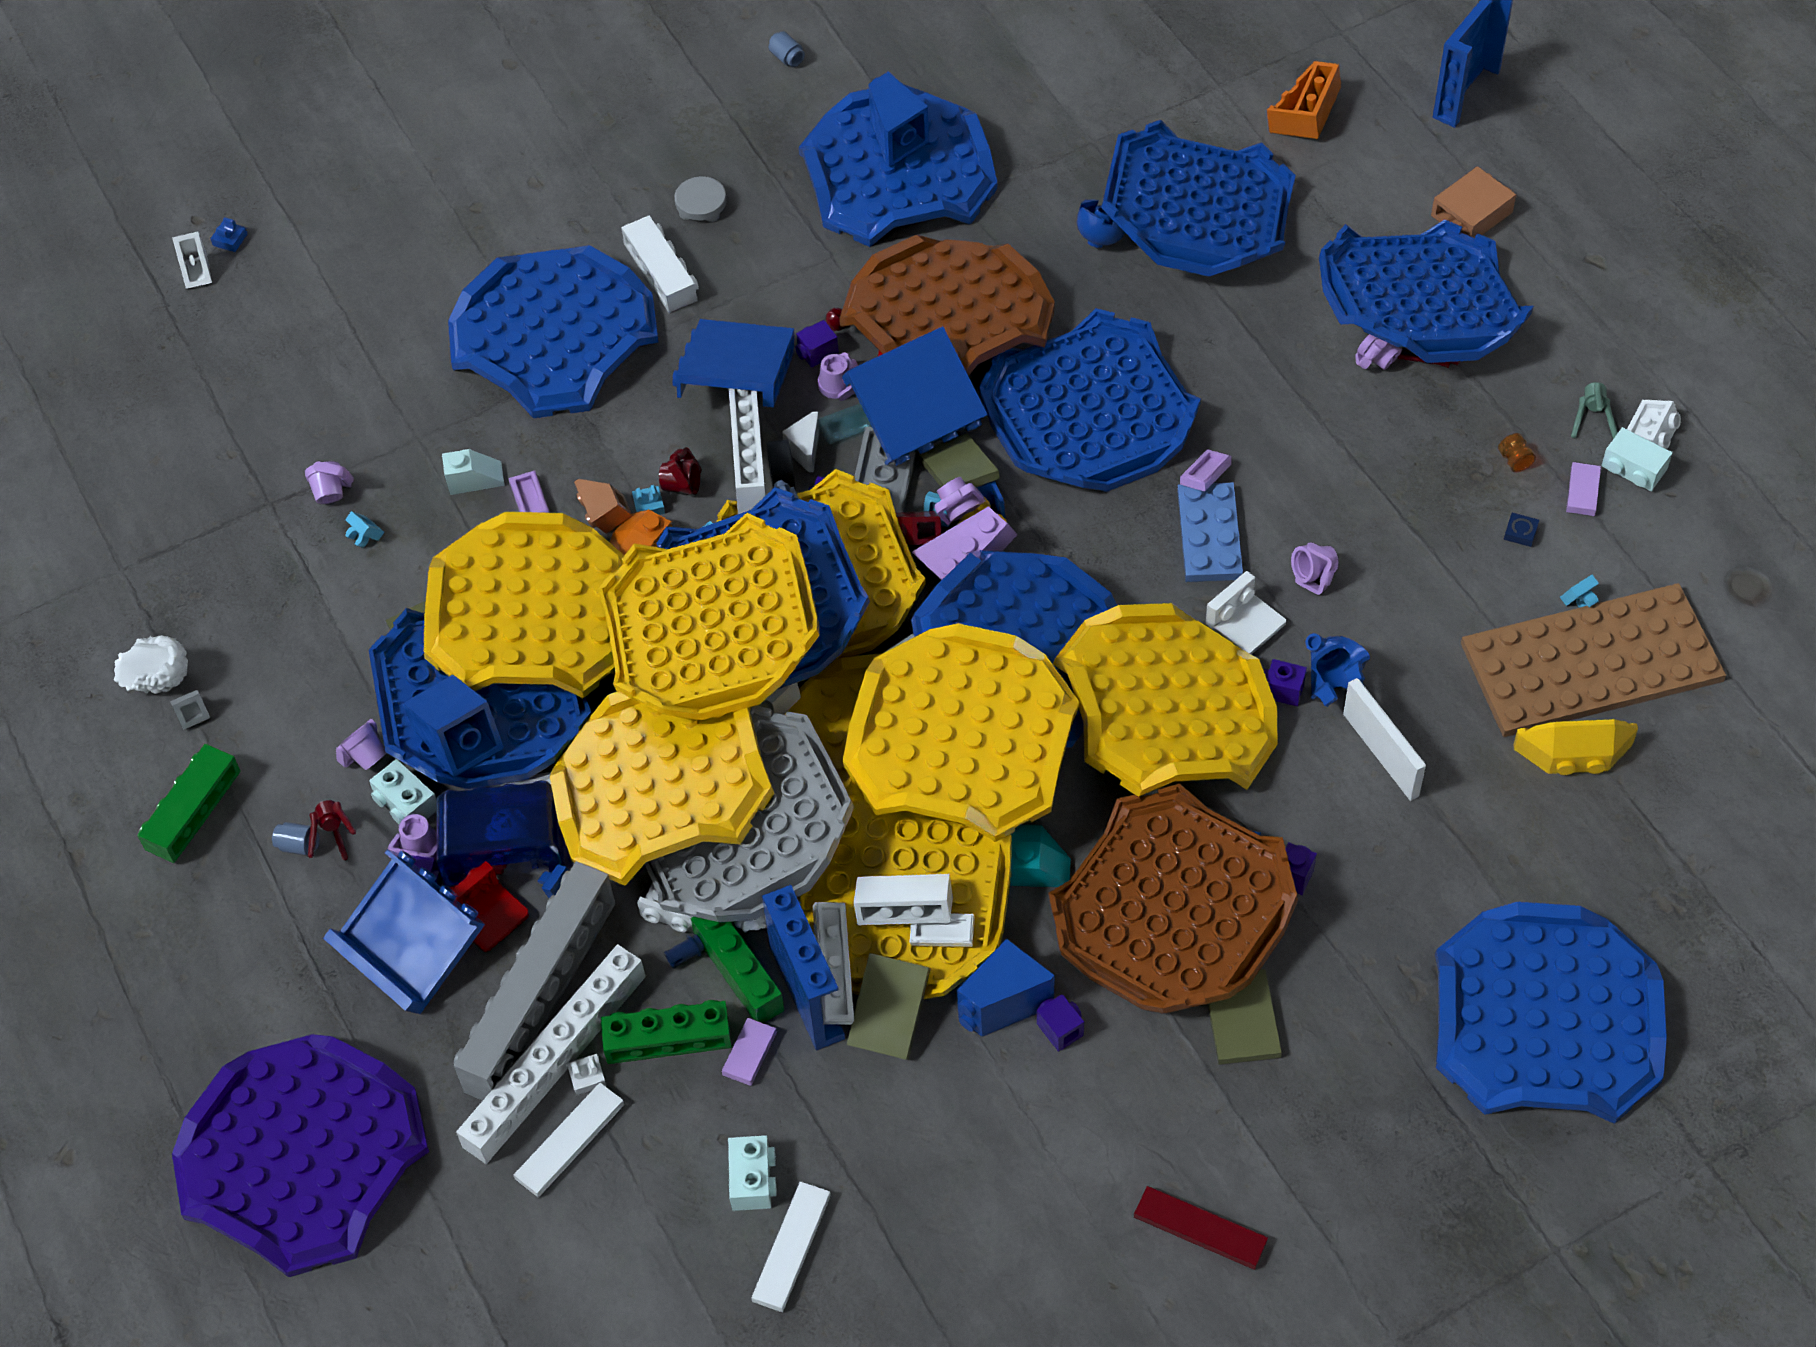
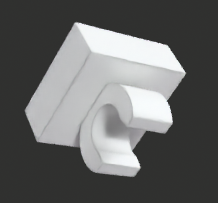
[567,1054,606,1096]

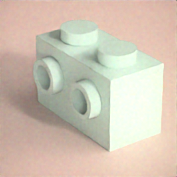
[1602,427,1673,491]
[369,759,439,824]
[728,1135,777,1211]

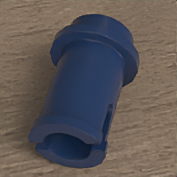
[664,934,705,969]

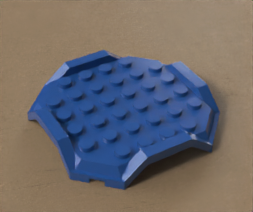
[798,84,997,247]
[1101,120,1296,276]
[1319,219,1534,363]
[448,245,659,419]
[979,308,1201,491]
[656,487,870,690]
[911,550,1117,747]
[369,608,592,789]
[1435,902,1667,1124]

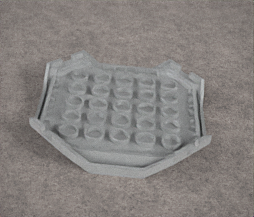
[645,706,854,922]

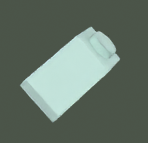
[442,449,505,495]

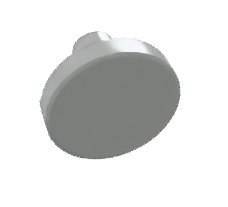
[675,176,727,222]

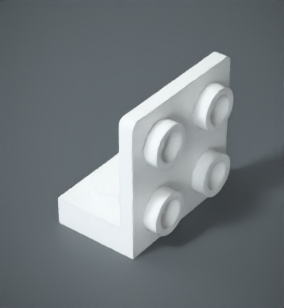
[1205,571,1286,655]

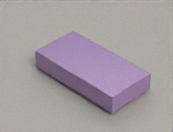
[1180,449,1231,492]
[1566,462,1601,516]
[509,471,550,513]
[722,1018,777,1086]

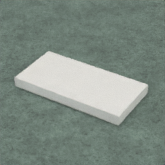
[1343,678,1426,801]

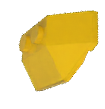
[1513,719,1638,775]

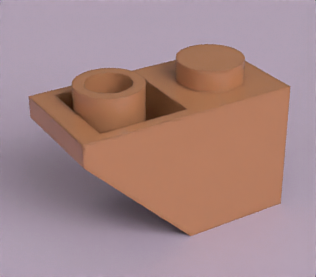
[574,479,633,534]

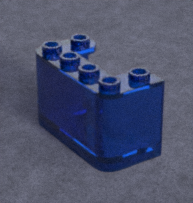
[436,780,564,886]

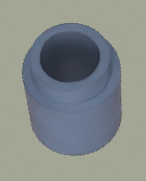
[769,31,805,67]
[272,822,320,856]

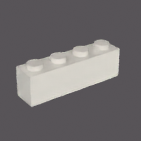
[621,215,699,313]

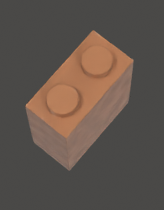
[1431,166,1516,238]

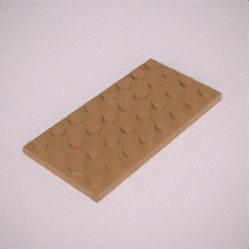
[1461,583,1726,737]

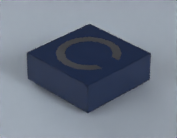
[1503,512,1539,547]

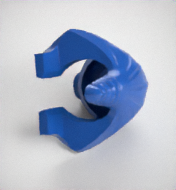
[1305,633,1370,707]

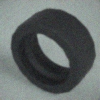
[766,439,796,490]

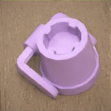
[1355,334,1402,370]
[818,352,858,401]
[305,461,354,504]
[934,477,986,525]
[1291,543,1338,595]
[336,719,386,770]
[388,814,444,861]

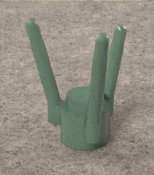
[1571,382,1618,439]

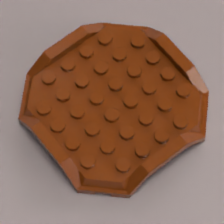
[840,234,1055,376]
[1049,784,1298,1014]

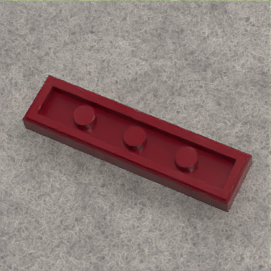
[1134,1186,1268,1270]

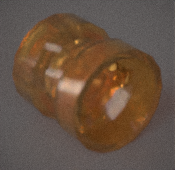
[1498,433,1536,472]

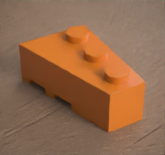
[1267,61,1341,139]

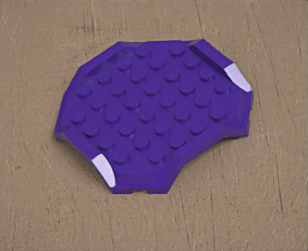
[172,1034,429,1277]

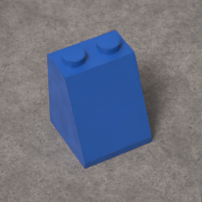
[868,71,929,167]
[403,675,504,777]
[957,939,1055,1037]

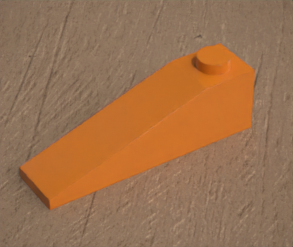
[610,509,672,555]

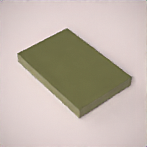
[917,433,1000,487]
[847,953,931,1060]
[1207,969,1282,1065]

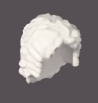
[114,635,188,694]

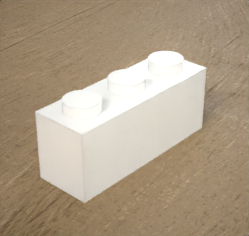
[854,874,953,925]

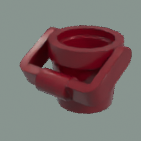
[659,447,702,495]

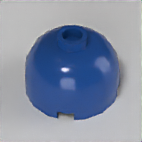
[1077,199,1125,248]

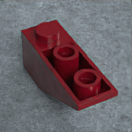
[896,511,941,545]

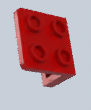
[450,861,529,952]

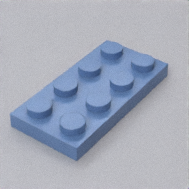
[1177,482,1243,582]

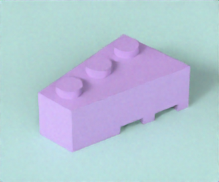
[912,506,1018,580]

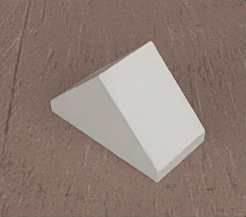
[172,232,212,289]
[782,412,820,472]

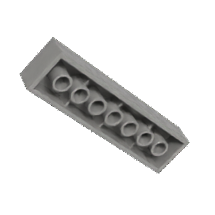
[454,861,616,1101]

